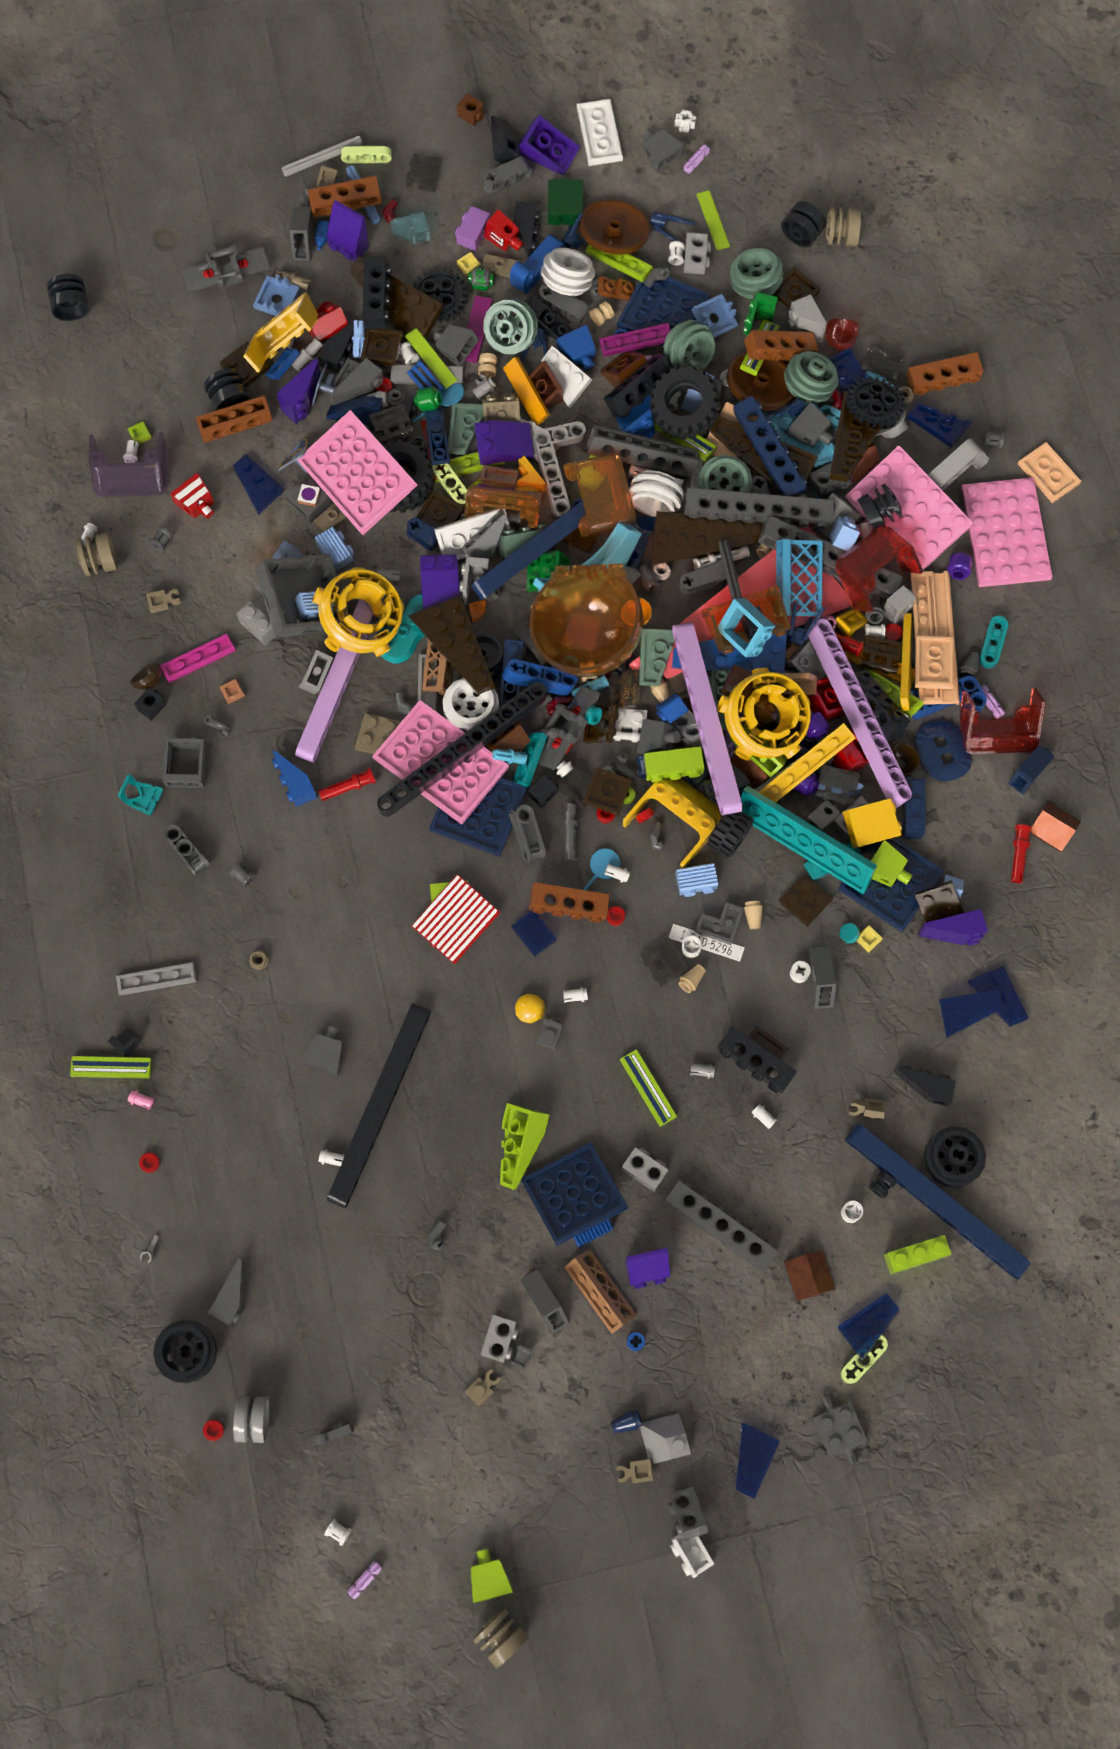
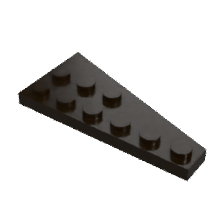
[350,257,444,353]

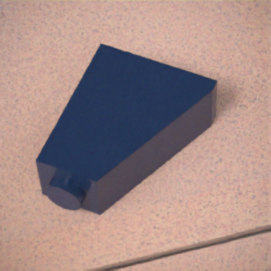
[1008,745,1054,795]

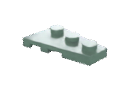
[448,403,484,455]
[639,629,674,686]

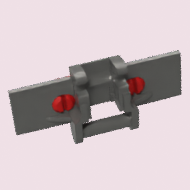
[182,244,270,292]
[538,687,600,770]

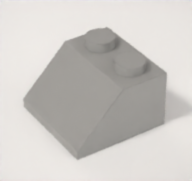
[787,295,827,343]
[237,597,275,646]

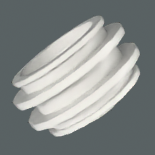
[541,248,595,296]
[628,470,684,517]
[443,678,499,733]

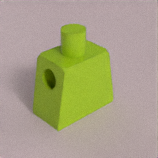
[871,840,913,887]
[471,1549,513,1603]

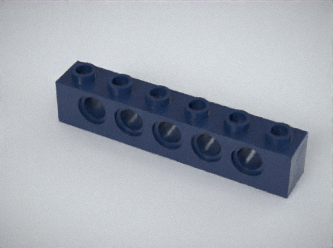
[733,396,807,497]

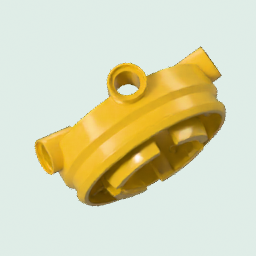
[312,567,404,657]
[717,668,811,761]

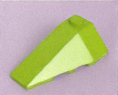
[500,1103,549,1190]

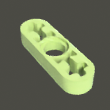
[341,146,391,163]
[432,464,470,506]
[840,1335,888,1384]

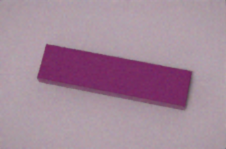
[465,295,492,363]
[599,323,671,357]

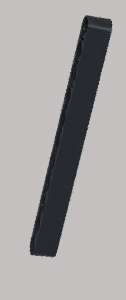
[377,682,546,817]
[327,1003,431,1209]

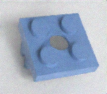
[253,275,300,316]
[691,294,738,338]

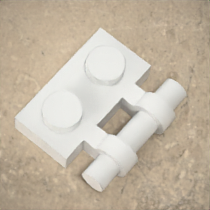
[610,708,647,742]

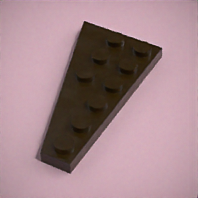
[829,391,881,482]
[711,416,818,497]
[651,511,764,567]
[408,596,495,695]

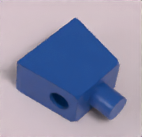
[556,325,596,371]

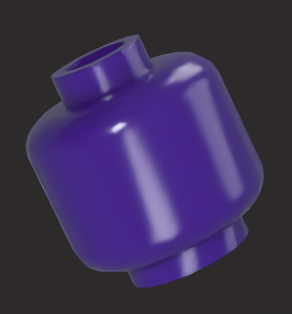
[947,552,973,580]
[806,711,829,740]
[793,773,820,796]

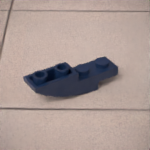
[425,408,450,465]
[499,640,524,716]

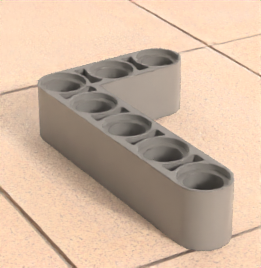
[533,421,586,519]
[928,438,989,491]

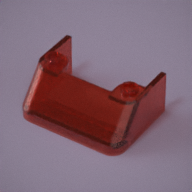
[835,526,923,612]
[960,688,1046,755]

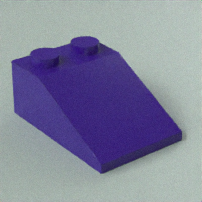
[519,115,580,175]
[327,200,369,261]
[277,358,321,424]
[474,420,534,465]
[419,554,460,610]
[919,909,988,946]
[625,1248,670,1289]

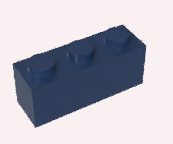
[902,777,925,839]

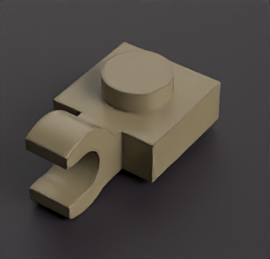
[849,1098,885,1119]

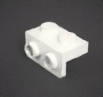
[670,1534,714,1578]

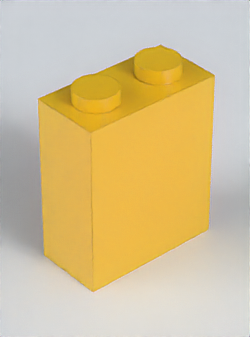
[842,798,902,849]

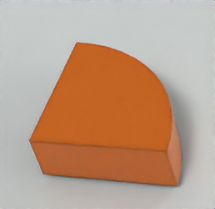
[468,599,486,622]

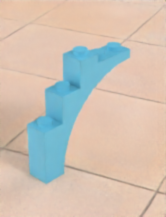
[533,522,642,607]

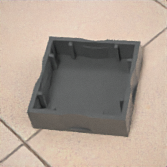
[255,554,349,638]

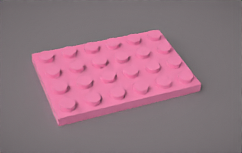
[297,410,417,535]
[845,446,973,572]
[961,478,1052,587]
[372,700,509,824]

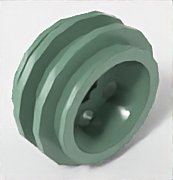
[730,248,784,299]
[483,298,538,354]
[663,320,715,370]
[784,351,839,404]
[696,455,752,509]

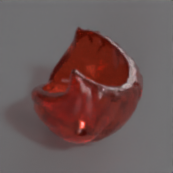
[825,318,859,351]

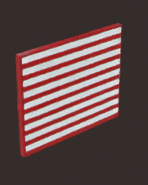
[411,874,501,965]

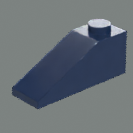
[326,396,383,427]

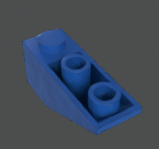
[272,751,317,807]

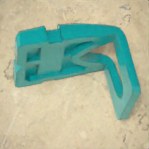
[118,774,164,816]

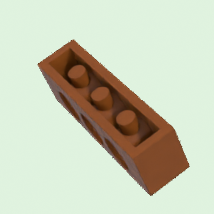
[307,176,382,218]
[744,330,819,361]
[906,352,984,395]
[195,396,272,443]
[528,882,610,923]

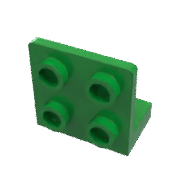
[743,292,778,337]
[526,551,570,592]

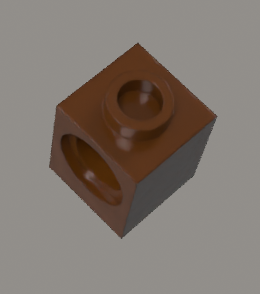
[457,94,485,126]

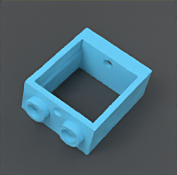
[716,598,775,657]

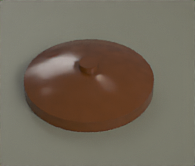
[580,199,650,255]
[726,352,794,411]

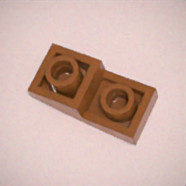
[598,276,634,300]

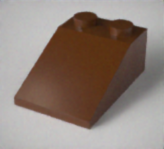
[722,665,785,728]

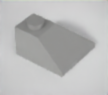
[640,1413,691,1464]

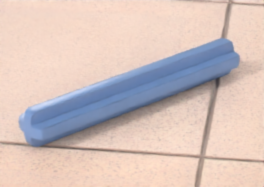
[346,165,380,225]

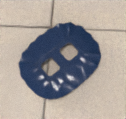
[915,720,972,781]

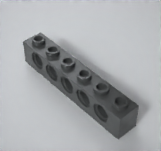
[587,425,699,477]
[664,1181,779,1273]

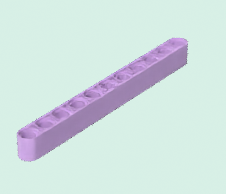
[295,595,385,763]
[808,619,912,808]
[672,622,742,815]

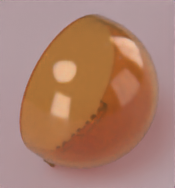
[529,563,643,677]

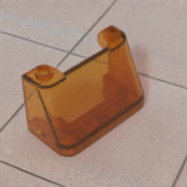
[563,453,636,537]
[465,479,544,528]
[701,585,792,655]

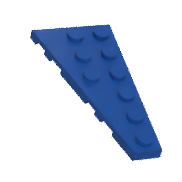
[672,621,788,673]

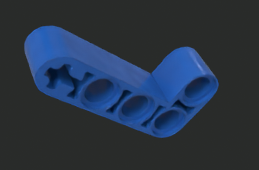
[510,234,566,294]
[502,656,578,696]
[911,676,987,719]

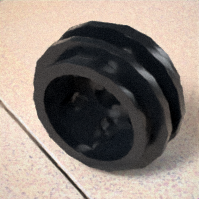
[924,1126,986,1188]
[153,1320,218,1383]

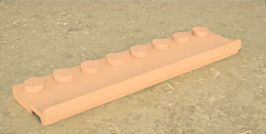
[910,571,959,705]

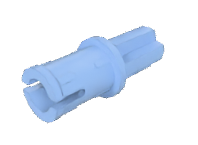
[352,320,365,358]

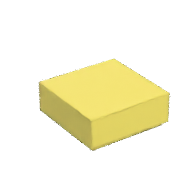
[457,252,481,276]
[857,925,883,953]

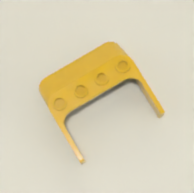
[243,292,318,372]
[623,778,723,869]

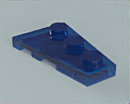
[967,966,1029,1027]

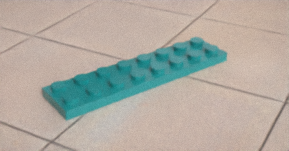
[740,786,877,894]

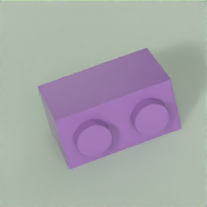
[455,206,490,251]

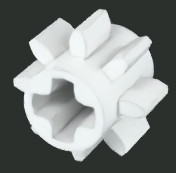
[675,110,696,133]

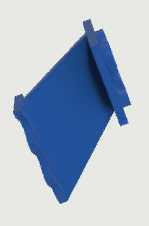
[612,378,655,438]

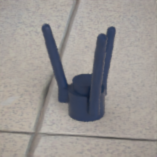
[651,211,695,242]
[562,213,586,249]
[520,328,548,365]
[767,398,806,435]
[787,602,825,646]

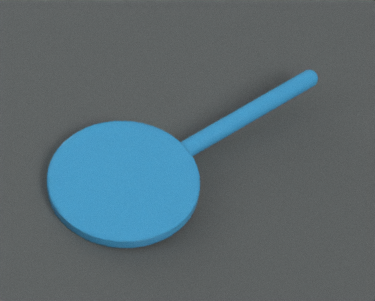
[413,383,464,423]
[583,849,620,891]

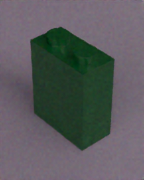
[547,179,583,226]

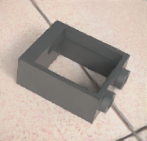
[163,736,207,788]

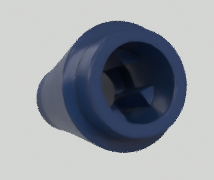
[611,1410,643,1433]

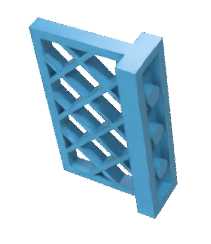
[776,539,823,616]

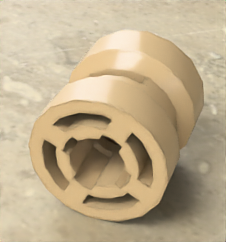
[590,301,614,326]
[478,353,497,378]

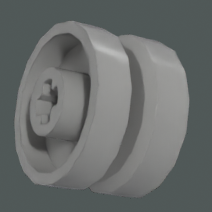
[233,1396,270,1443]

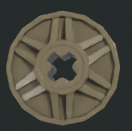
[825,207,861,247]
[76,532,118,577]
[473,1609,529,1669]

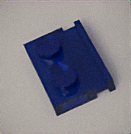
[511,910,557,957]

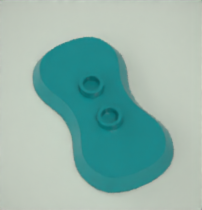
[376,594,425,664]

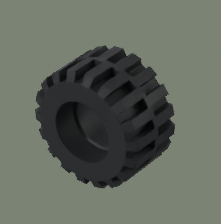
[707,811,754,858]

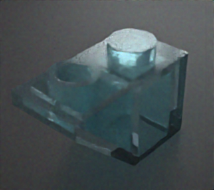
[390,212,430,244]

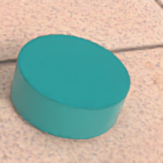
[585,705,602,725]
[839,923,860,944]

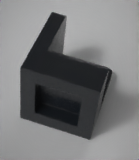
[108,1028,142,1057]

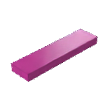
[160,633,236,683]

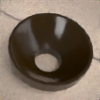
[130,662,162,690]
[890,743,920,777]

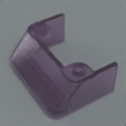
[89,432,167,497]

